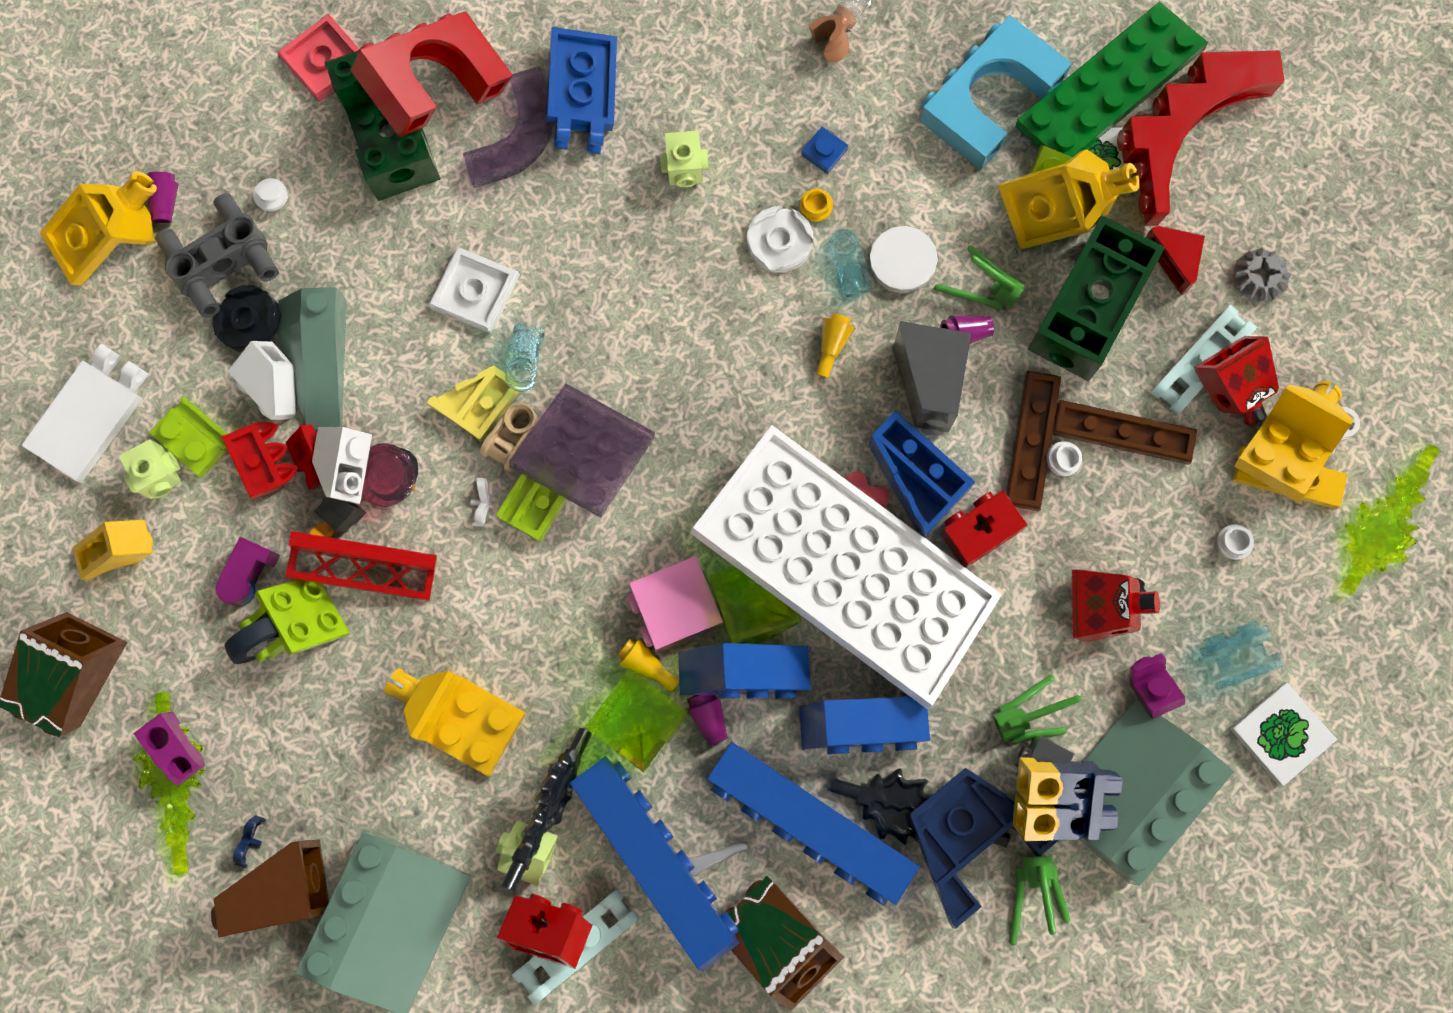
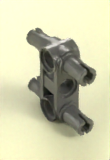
[155,193,279,318]

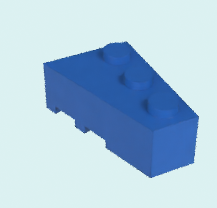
[868,410,975,538]
[678,643,811,700]
[799,697,930,754]

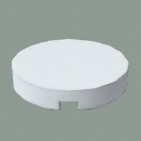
[746,206,813,273]
[869,226,938,294]

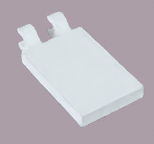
[22,344,149,483]

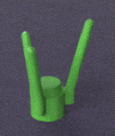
[934,245,1025,311]
[993,675,1081,744]
[1009,856,1070,946]

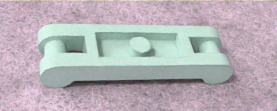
[1150,305,1257,415]
[512,889,640,1005]

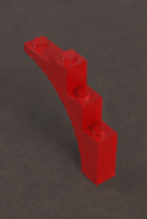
[1117,50,1285,226]

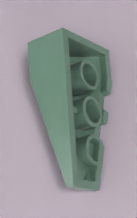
[277,287,347,431]

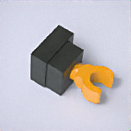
[308,496,367,538]

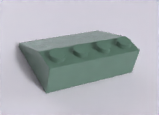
[1079,699,1234,886]
[295,830,471,1013]

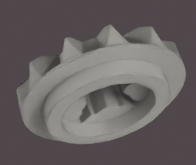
[1234,247,1291,302]

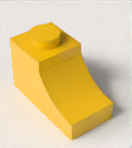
[72,520,153,580]

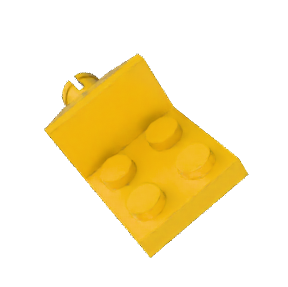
[998,149,1139,250]
[40,171,157,286]
[1234,381,1354,504]
[384,668,527,777]

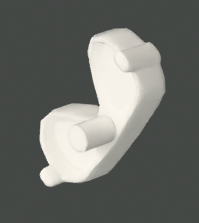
[470,478,489,527]

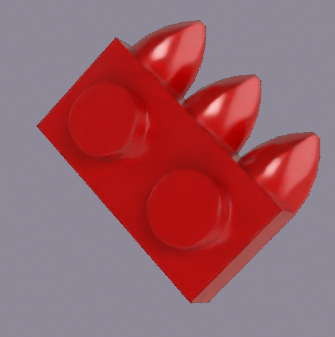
[221,422,298,501]

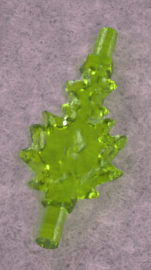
[1340,444,1440,596]
[133,692,205,875]

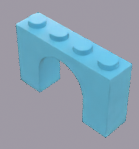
[920,15,1072,170]

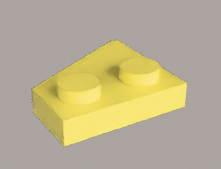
[426,365,523,442]

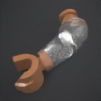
[808,0,872,62]

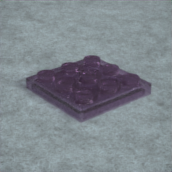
[509,383,655,518]

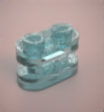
[1199,621,1285,690]

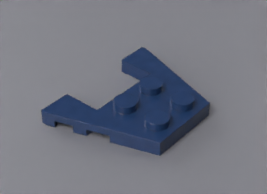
[907,768,1059,929]

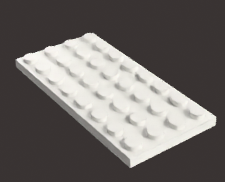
[690,425,1001,709]

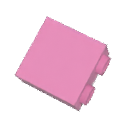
[627,556,724,653]

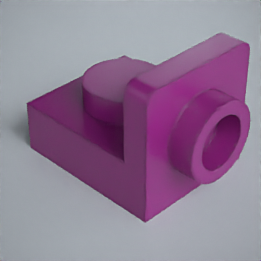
[1130,653,1186,719]

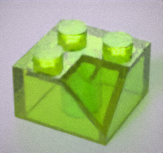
[710,567,802,644]
[585,668,690,773]

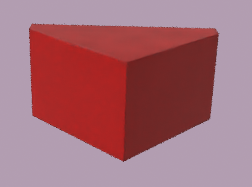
[1146,225,1205,295]

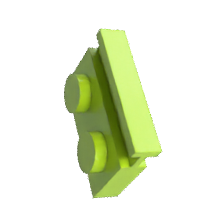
[148,396,228,478]
[495,456,577,543]

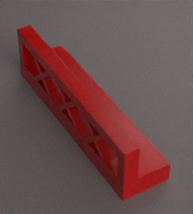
[285,531,437,601]

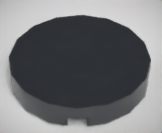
[212,285,281,352]

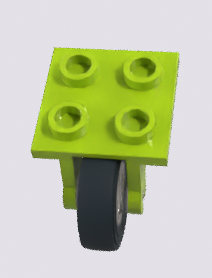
[224,580,350,664]

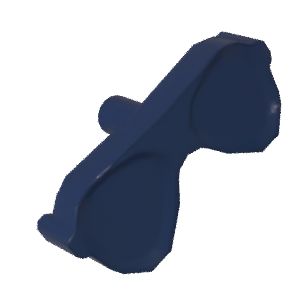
[233,815,266,868]

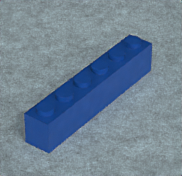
[708,742,920,906]
[570,756,740,972]

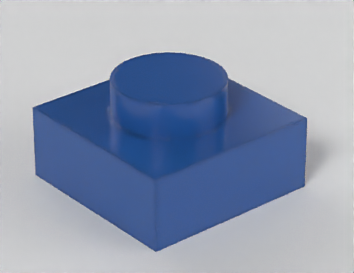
[801,126,848,174]

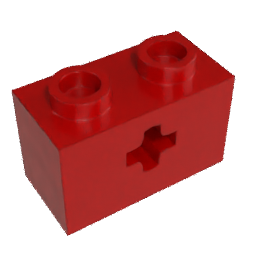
[940,490,1028,568]
[497,894,593,969]

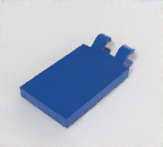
[546,27,617,154]

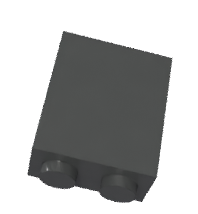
[893,321,971,436]

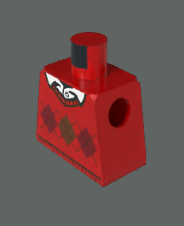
[1194,336,1279,425]
[1072,569,1160,642]

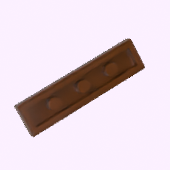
[1006,370,1061,512]
[1052,400,1198,465]

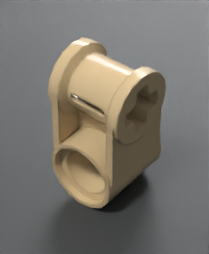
[480,403,540,473]

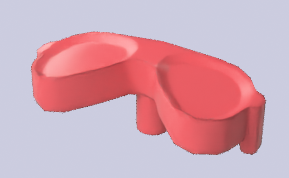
[845,472,889,508]

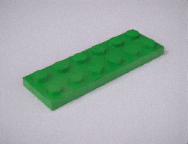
[1015,1,1208,157]

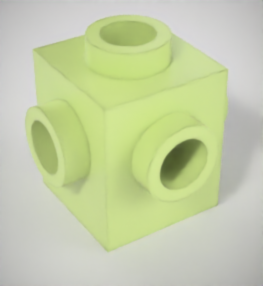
[660,130,709,187]
[119,439,182,499]
[496,820,558,886]

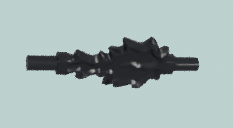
[499,728,592,895]
[830,768,1010,848]

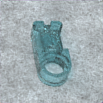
[828,229,872,300]
[505,324,545,392]

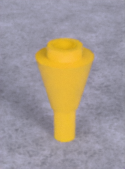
[816,313,856,378]
[617,637,679,692]

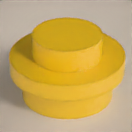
[799,188,833,222]

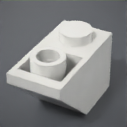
[228,341,296,420]
[312,427,372,504]

